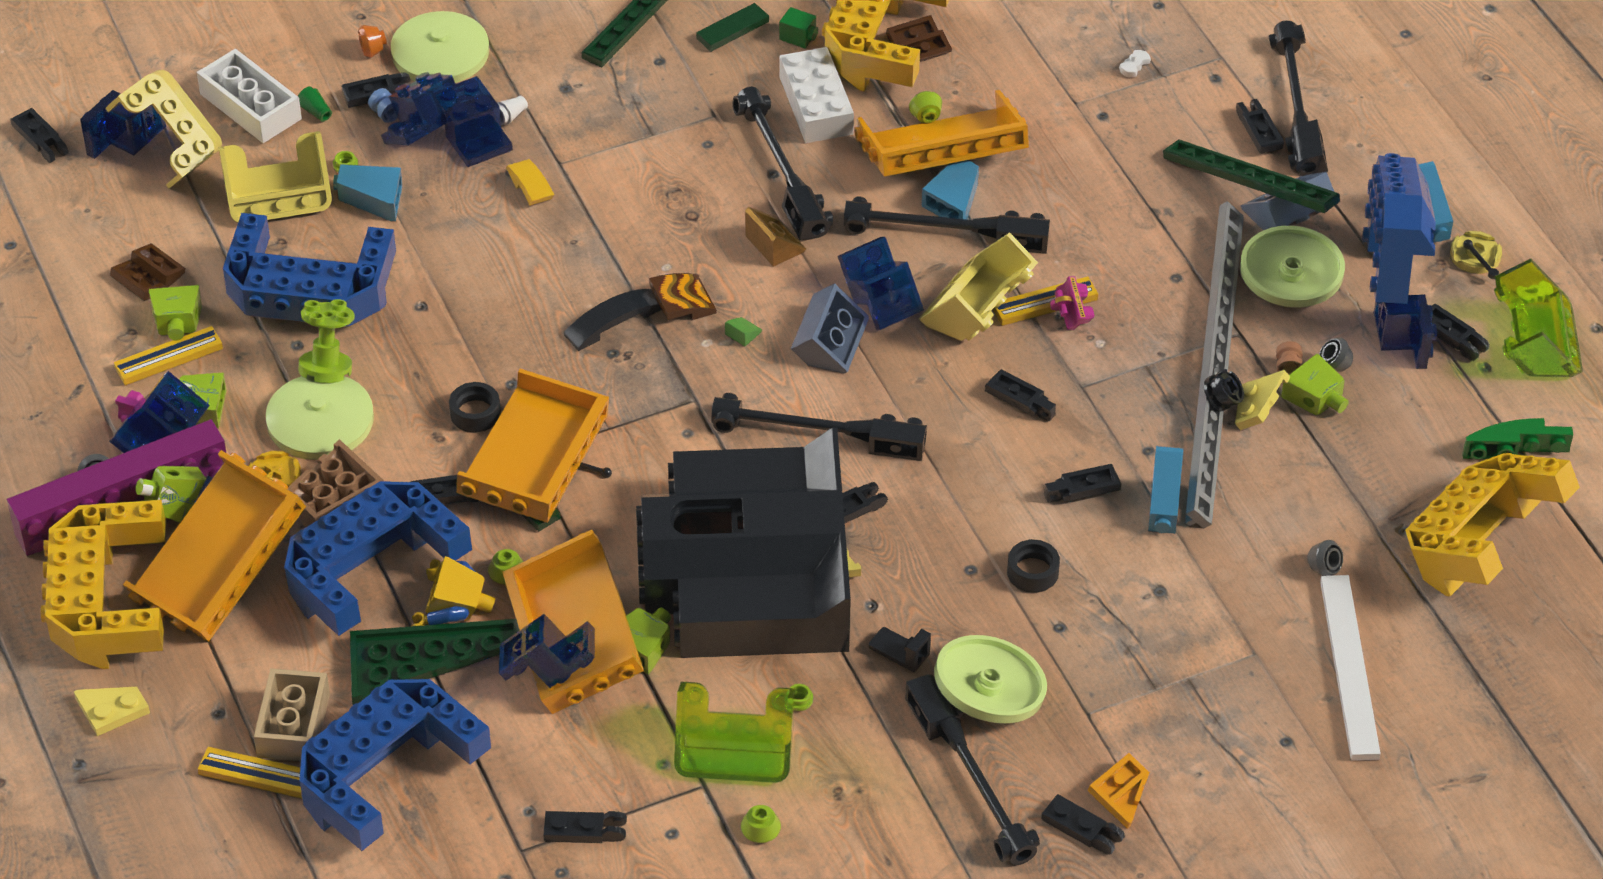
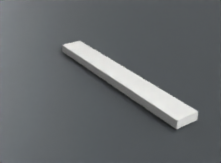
[1320,575,1381,761]

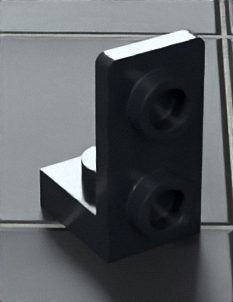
[869,627,931,673]

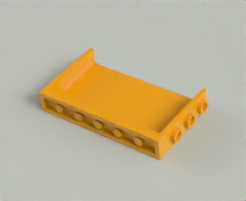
[854,90,1029,177]
[456,368,609,523]
[123,450,306,642]
[502,529,644,714]

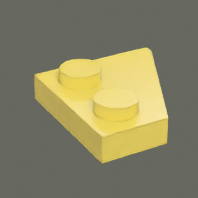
[1235,370,1290,430]
[74,687,150,736]

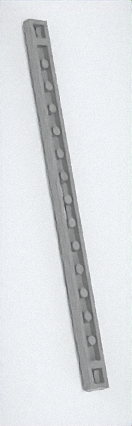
[1185,201,1244,529]

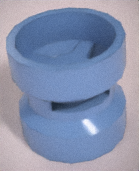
[368,88,402,123]

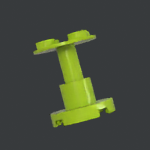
[298,299,355,383]

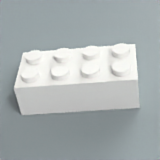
[780,47,854,144]
[197,49,302,143]

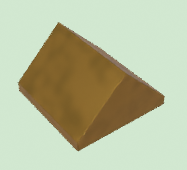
[745,207,807,267]

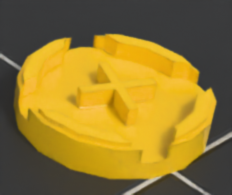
[248,451,302,487]

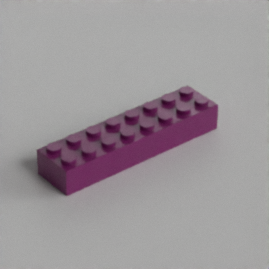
[6,419,226,556]

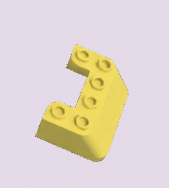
[105,70,222,188]
[218,131,332,222]
[919,233,1038,341]

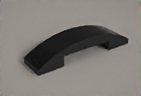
[564,289,662,351]

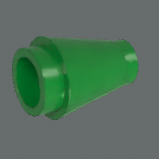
[298,86,332,122]

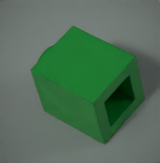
[779,7,819,49]

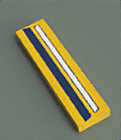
[993,276,1098,326]
[114,326,223,385]
[198,747,302,798]

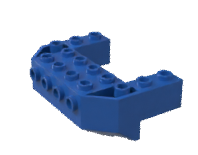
[1362,153,1436,304]
[223,213,396,327]
[284,481,472,636]
[300,679,491,851]

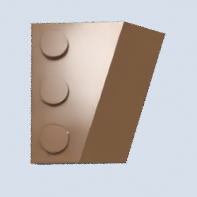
[288,439,384,528]

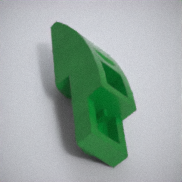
[1462,418,1574,459]

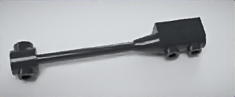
[1269,20,1328,176]
[732,86,833,240]
[844,196,1050,254]
[711,393,927,461]
[905,674,1040,865]

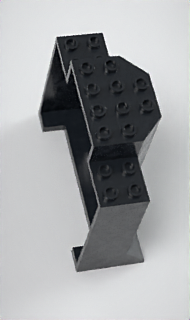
[636,428,851,658]

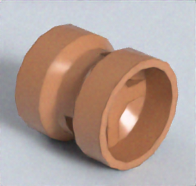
[1276,341,1303,375]

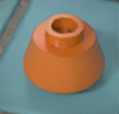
[358,25,387,58]

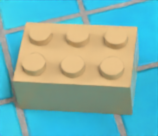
[254,668,330,761]

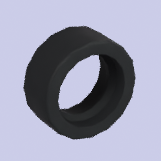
[449,382,501,433]
[1007,539,1060,593]

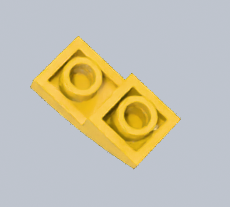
[506,159,554,206]

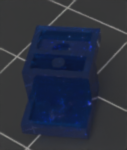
[381,72,456,146]
[432,76,513,167]
[80,90,166,159]
[837,237,924,330]
[1373,294,1437,369]
[109,371,210,453]
[499,614,595,688]

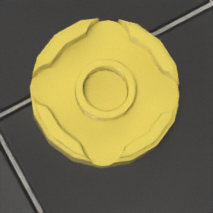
[1450,231,1502,274]

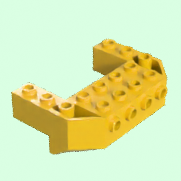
[822,0,949,92]
[1405,453,1580,597]
[40,500,166,669]

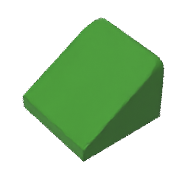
[725,317,762,346]

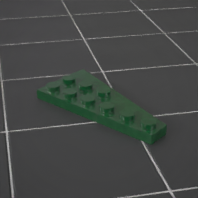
[350,619,521,705]

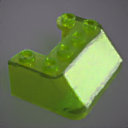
[1494,258,1583,377]
[674,681,796,783]

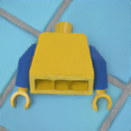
[411,556,495,626]

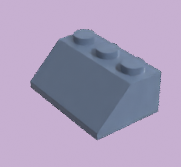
[1241,172,1334,230]
[791,283,870,374]

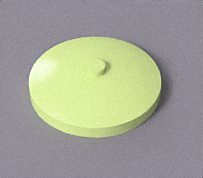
[391,11,489,85]
[1240,226,1345,307]
[266,375,374,460]
[934,635,1047,723]

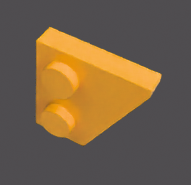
[1087,753,1150,829]

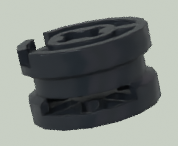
[1203,369,1244,411]

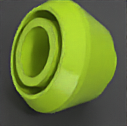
[909,91,942,123]
[488,549,524,585]
[741,805,781,843]

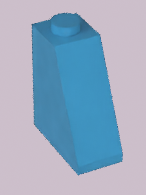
[922,160,979,219]
[1418,161,1453,243]
[333,165,403,222]
[1148,446,1183,534]

